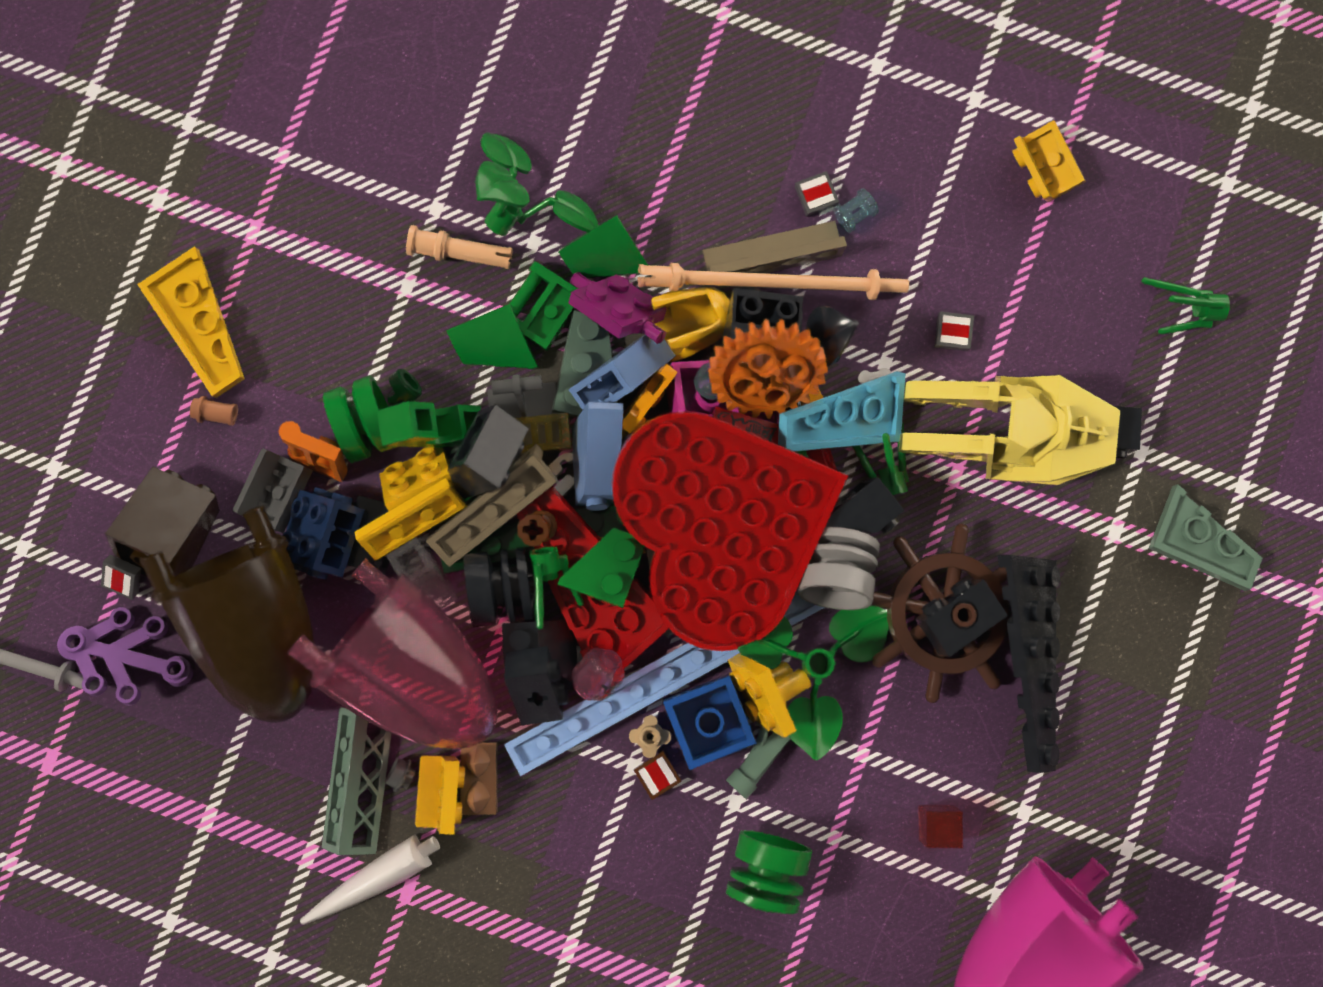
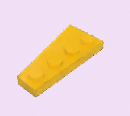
[137,246,245,398]

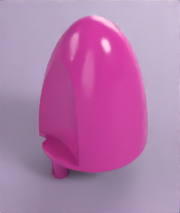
[954,856,1144,987]

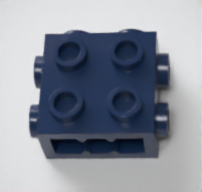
[283,487,365,580]

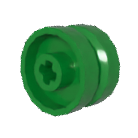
[323,375,396,464]

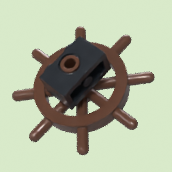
[871,523,1009,703]

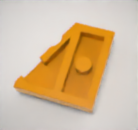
[622,364,678,438]

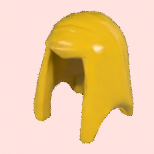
[651,287,730,362]

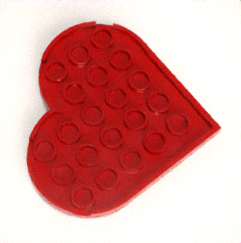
[612,411,848,651]

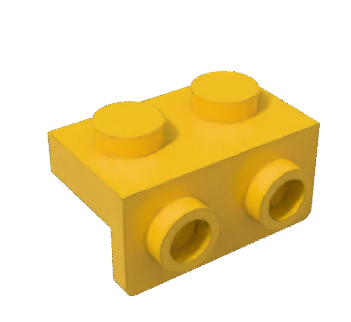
[1012,120,1086,202]
[415,755,465,834]

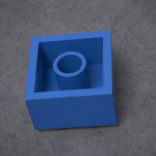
[663,674,756,770]

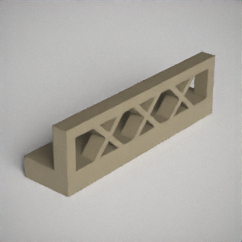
[702,221,847,286]
[426,444,557,567]

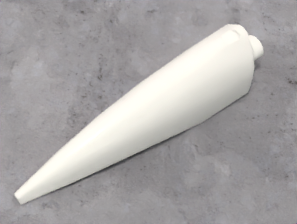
[300,834,440,925]

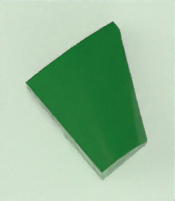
[558,214,648,278]
[446,304,539,370]

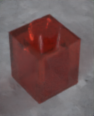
[919,805,963,848]

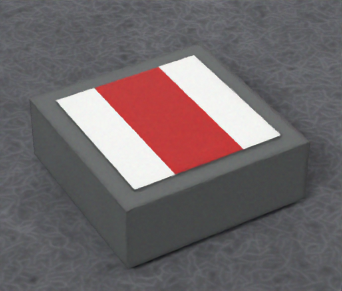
[794,171,839,217]
[934,311,974,351]
[101,554,142,600]

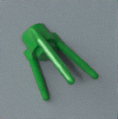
[1142,277,1230,335]
[852,422,909,495]
[530,547,584,629]

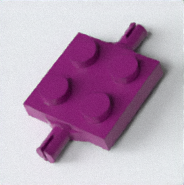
[568,272,667,344]

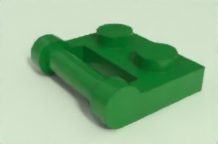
[509,261,578,351]

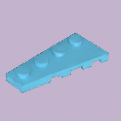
[778,371,906,451]

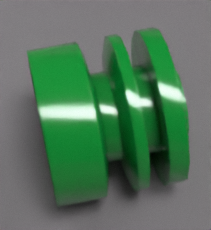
[726,830,813,914]

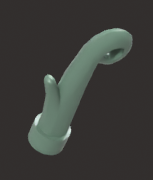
[726,724,791,800]

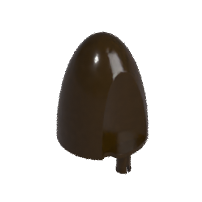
[139,505,315,723]

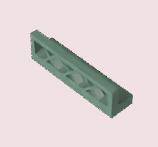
[321,707,394,855]

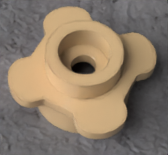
[629,715,671,758]

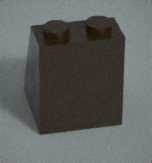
[105,467,220,577]

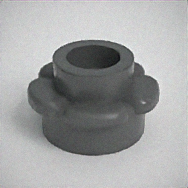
[385,758,416,792]

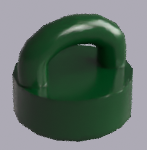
[387,369,422,404]

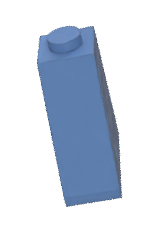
[568,335,676,410]
[571,402,623,511]

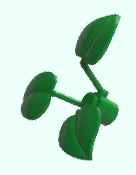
[476,132,599,236]
[738,605,889,760]

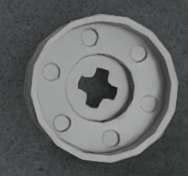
[798,527,880,610]

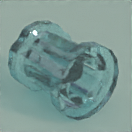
[833,188,879,233]

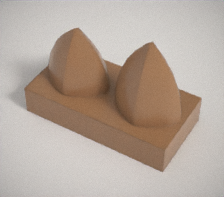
[460,742,498,815]

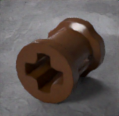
[517,510,557,546]

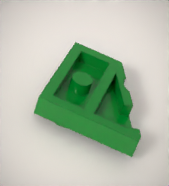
[558,528,645,608]

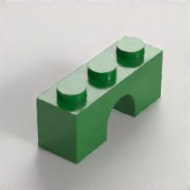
[377,401,481,448]

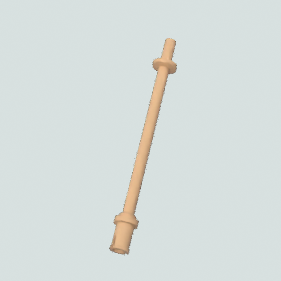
[637,263,909,300]

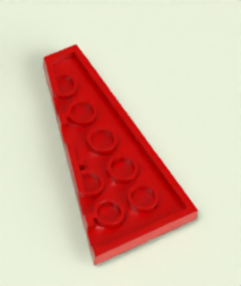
[517,485,669,692]

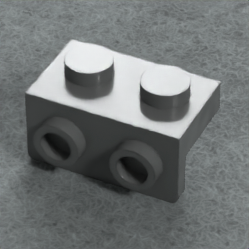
[233,448,313,533]

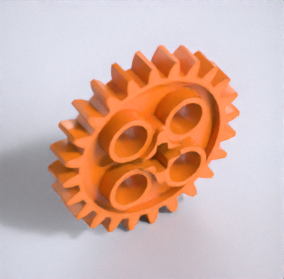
[708,320,828,419]

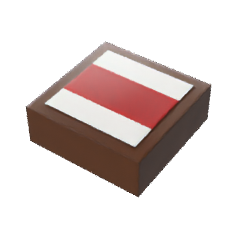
[633,750,682,800]

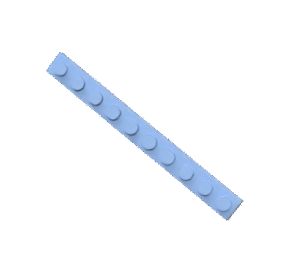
[504,586,825,776]

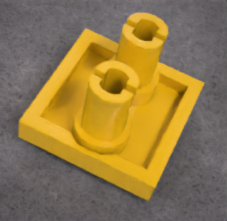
[379,447,454,511]
[728,653,811,738]

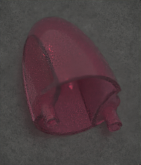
[287,558,498,749]

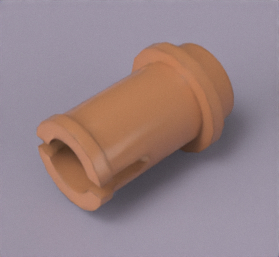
[190,396,238,426]

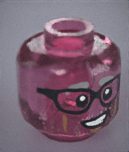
[572,648,625,701]

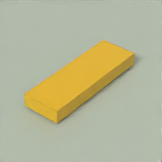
[354,477,466,561]

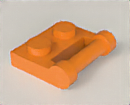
[279,421,348,482]

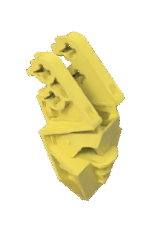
[899,375,1120,485]

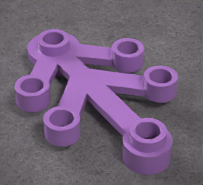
[57,607,194,706]

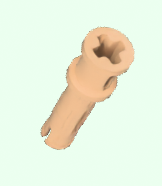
[406,225,513,269]

